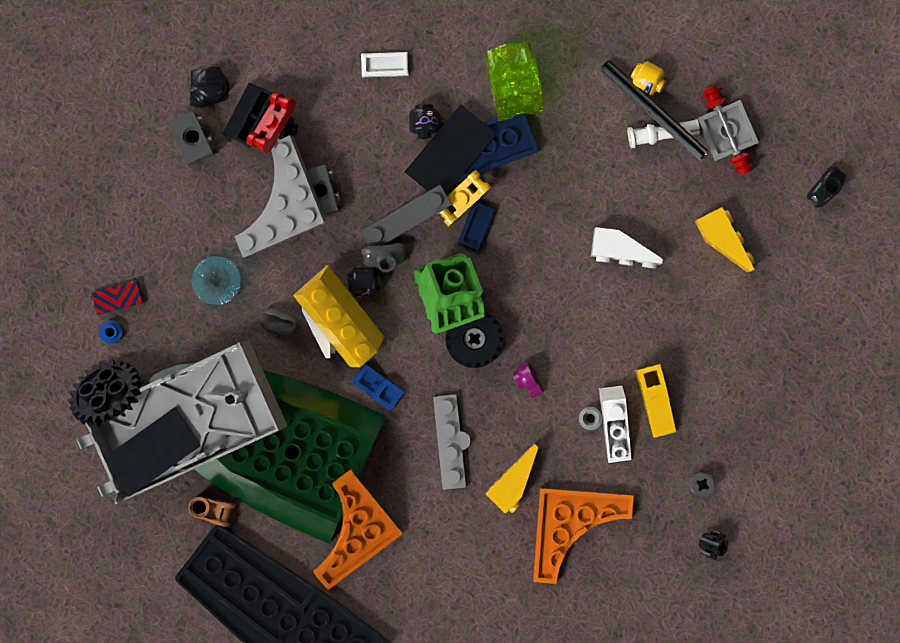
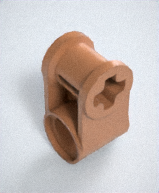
[188,495,236,527]

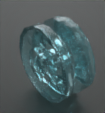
[191,256,242,305]

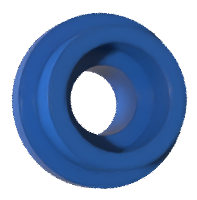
[99,321,123,344]

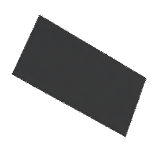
[404,104,497,193]
[104,407,200,497]

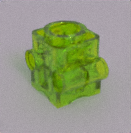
[485,42,544,121]

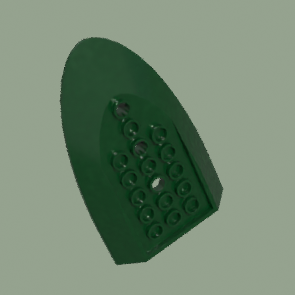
[145,363,386,544]

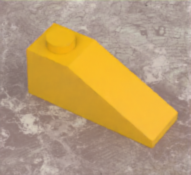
[485,443,538,514]

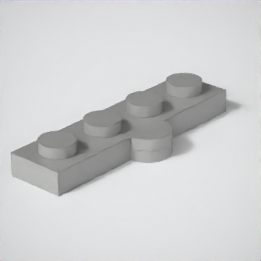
[433,394,470,490]

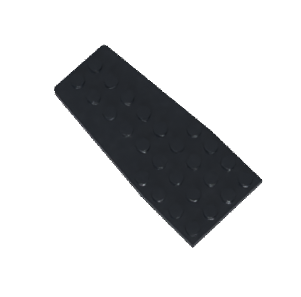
[175,525,390,643]

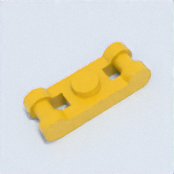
[437,170,491,227]

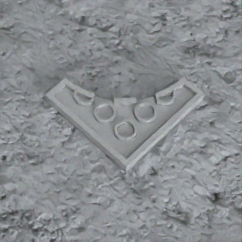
[235,136,327,258]

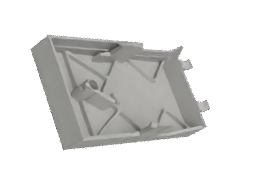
[77,339,288,504]

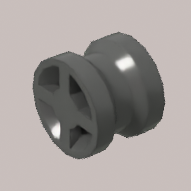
[689,473,714,497]

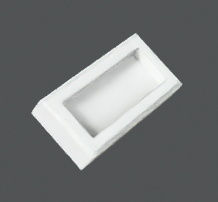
[361,52,408,78]

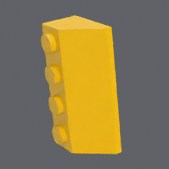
[293,265,385,367]

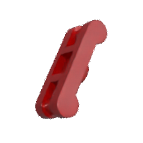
[247,91,296,153]

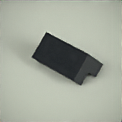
[222,82,272,148]

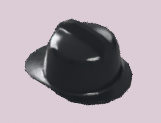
[190,67,230,107]

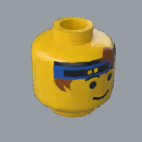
[630,61,667,96]

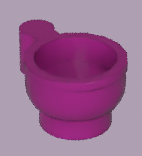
[513,361,543,398]

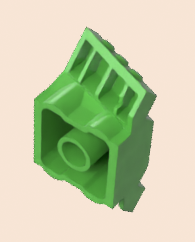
[414,253,484,334]

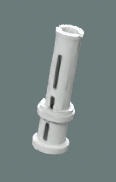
[627,119,700,148]

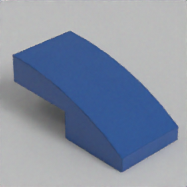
[351,364,404,411]

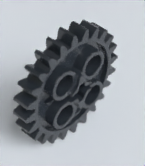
[68,359,143,427]

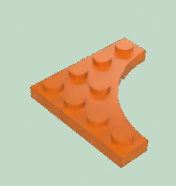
[313,469,403,590]
[533,488,634,584]

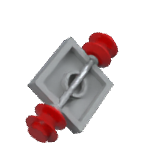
[697,85,759,176]

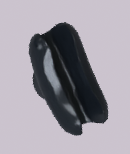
[807,166,846,208]

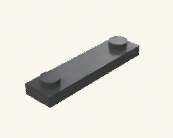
[361,185,453,246]

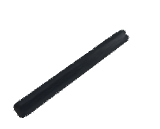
[601,60,709,161]

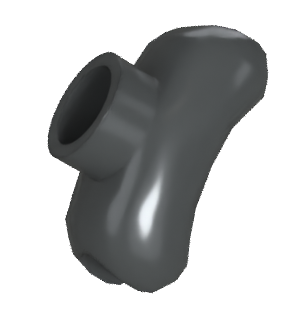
[362,243,406,272]
[260,308,297,335]

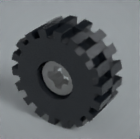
[445,311,504,368]

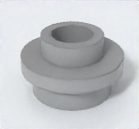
[579,407,603,430]

